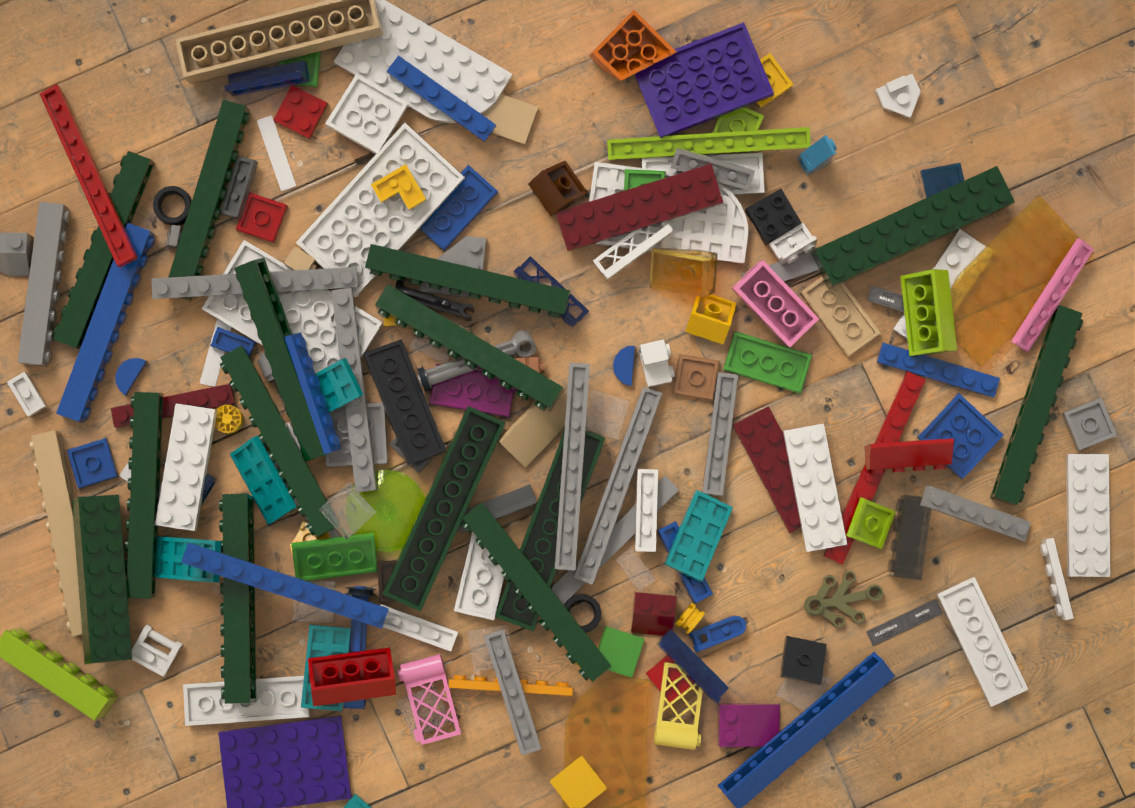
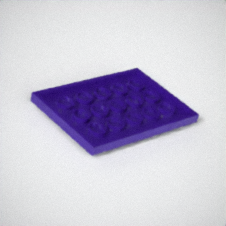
[634,22,774,138]
[218,715,352,808]

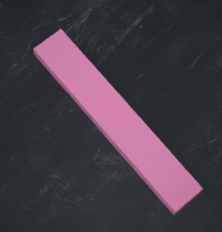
[1011,238,1094,353]

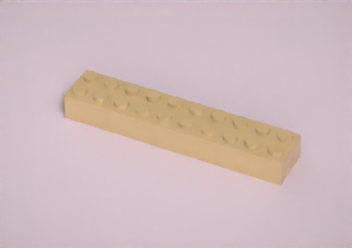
[175,0,384,84]

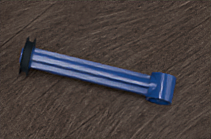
[343,586,376,709]

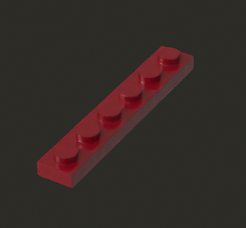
[111,384,235,428]

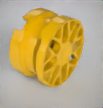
[215,405,244,434]
[675,602,705,635]

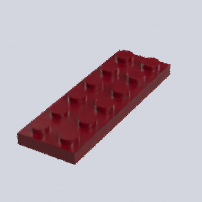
[732,406,801,533]

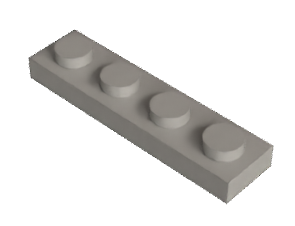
[671,148,755,191]

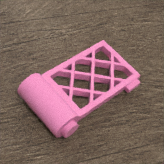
[397,654,461,745]

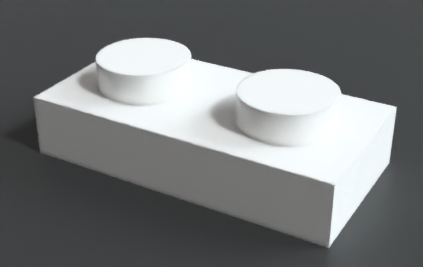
[7,372,47,417]

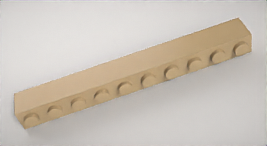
[30,430,82,637]

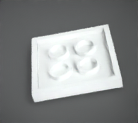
[325,74,409,154]

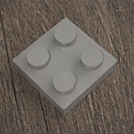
[1062,398,1117,451]

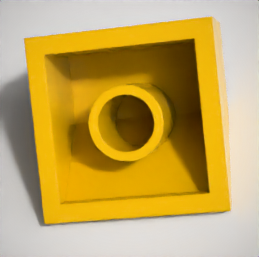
[685,290,737,344]

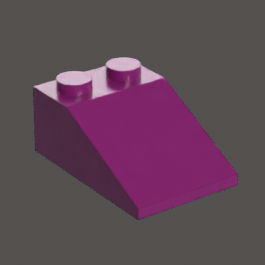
[717,703,780,747]

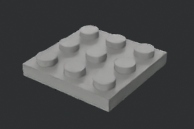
[326,403,388,467]

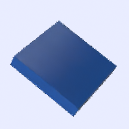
[67,438,119,489]

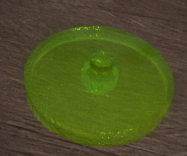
[345,470,425,551]

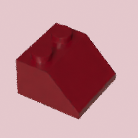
[631,592,677,637]

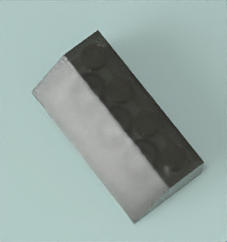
[887,495,931,580]

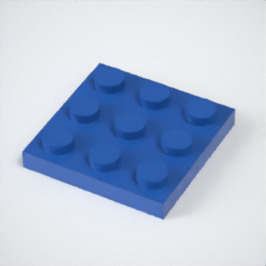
[916,393,1004,480]

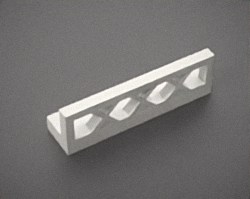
[593,222,673,281]

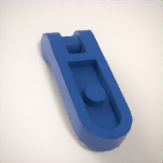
[688,615,746,652]

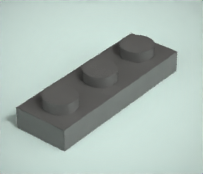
[220,156,258,219]

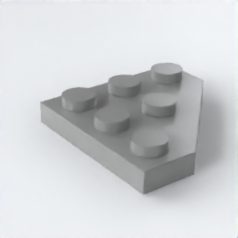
[419,236,487,298]

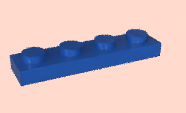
[657,521,713,604]

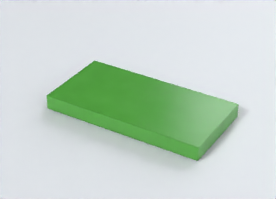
[723,331,812,394]
[291,533,378,581]

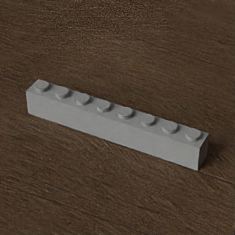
[18,202,71,367]

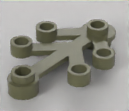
[804,571,883,628]

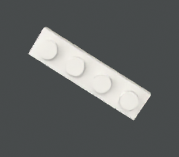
[635,469,658,552]
[1040,538,1074,620]
[381,604,458,651]

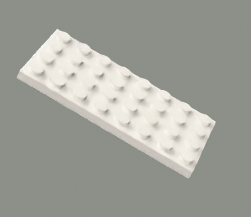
[296,123,465,297]
[202,240,383,373]

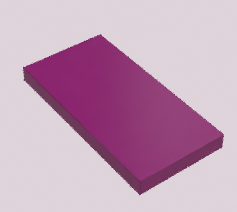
[429,364,514,418]

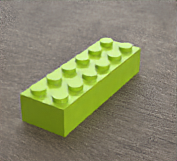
[0,628,118,721]

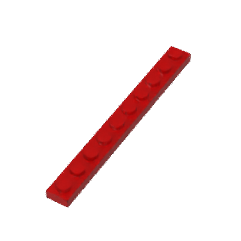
[40,84,138,268]
[823,371,926,565]

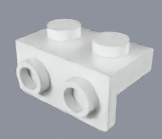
[769,223,817,265]

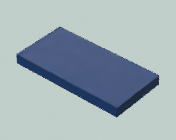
[419,165,498,251]

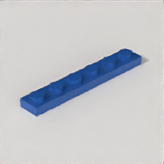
[387,55,497,143]
[284,333,341,455]
[876,343,1000,398]

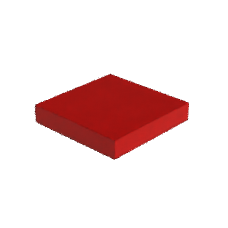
[235,192,288,244]
[645,647,700,705]

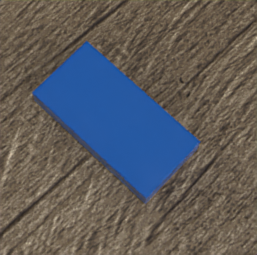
[210,327,256,357]

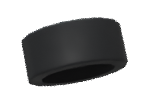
[153,186,192,226]
[565,594,601,633]

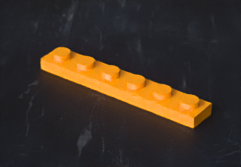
[448,675,573,696]

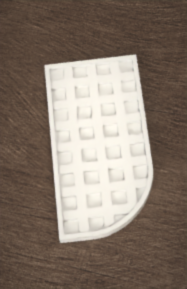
[334,0,513,123]
[589,162,748,264]

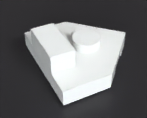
[875,74,921,119]

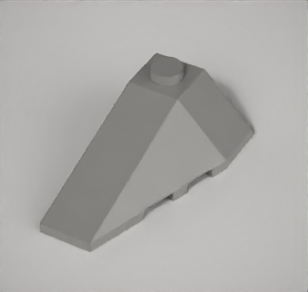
[0,233,33,277]

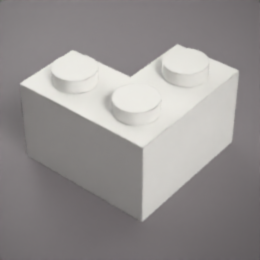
[638,339,675,388]

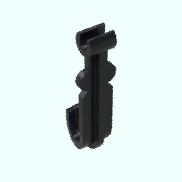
[395,278,475,321]

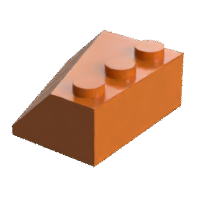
[589,9,677,81]

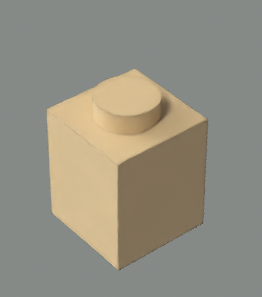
[284,246,318,270]

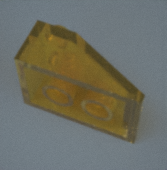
[650,248,718,297]

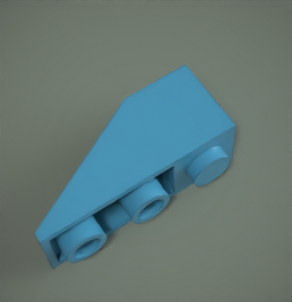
[797,135,837,176]

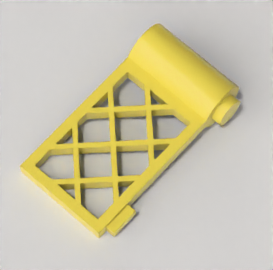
[654,662,709,750]

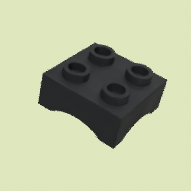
[745,189,801,245]

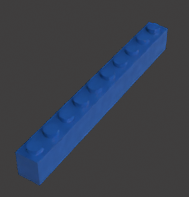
[56,223,155,423]
[181,542,388,628]
[717,652,895,808]

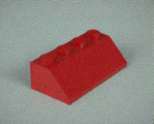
[864,438,954,474]
[308,647,396,707]

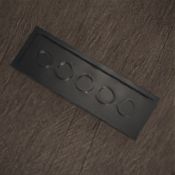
[363,339,446,466]

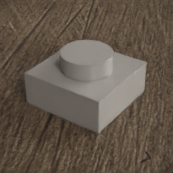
[166,225,182,248]

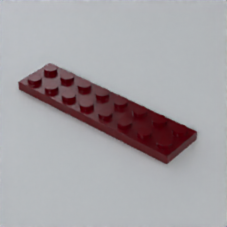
[556,164,723,252]

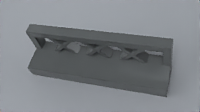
[459,484,537,533]

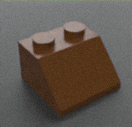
[528,161,588,216]

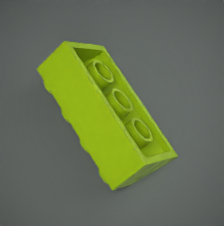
[900,269,957,356]

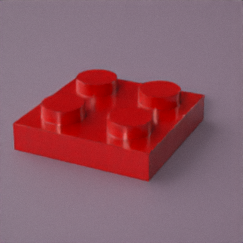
[273,85,328,139]

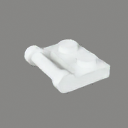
[132,625,183,677]

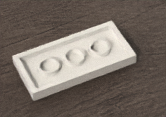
[454,531,513,620]

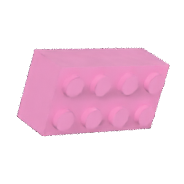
[731,260,819,347]

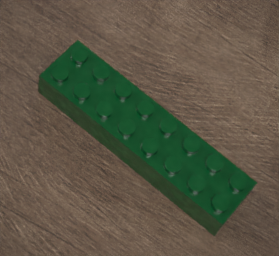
[72,495,132,664]

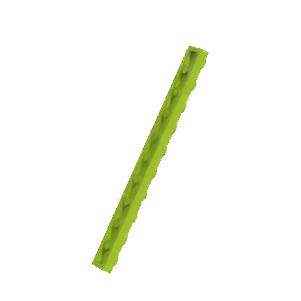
[607,127,811,160]

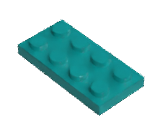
[315,358,364,413]
[230,435,297,525]
[664,490,733,582]
[155,536,221,583]
[301,624,351,711]

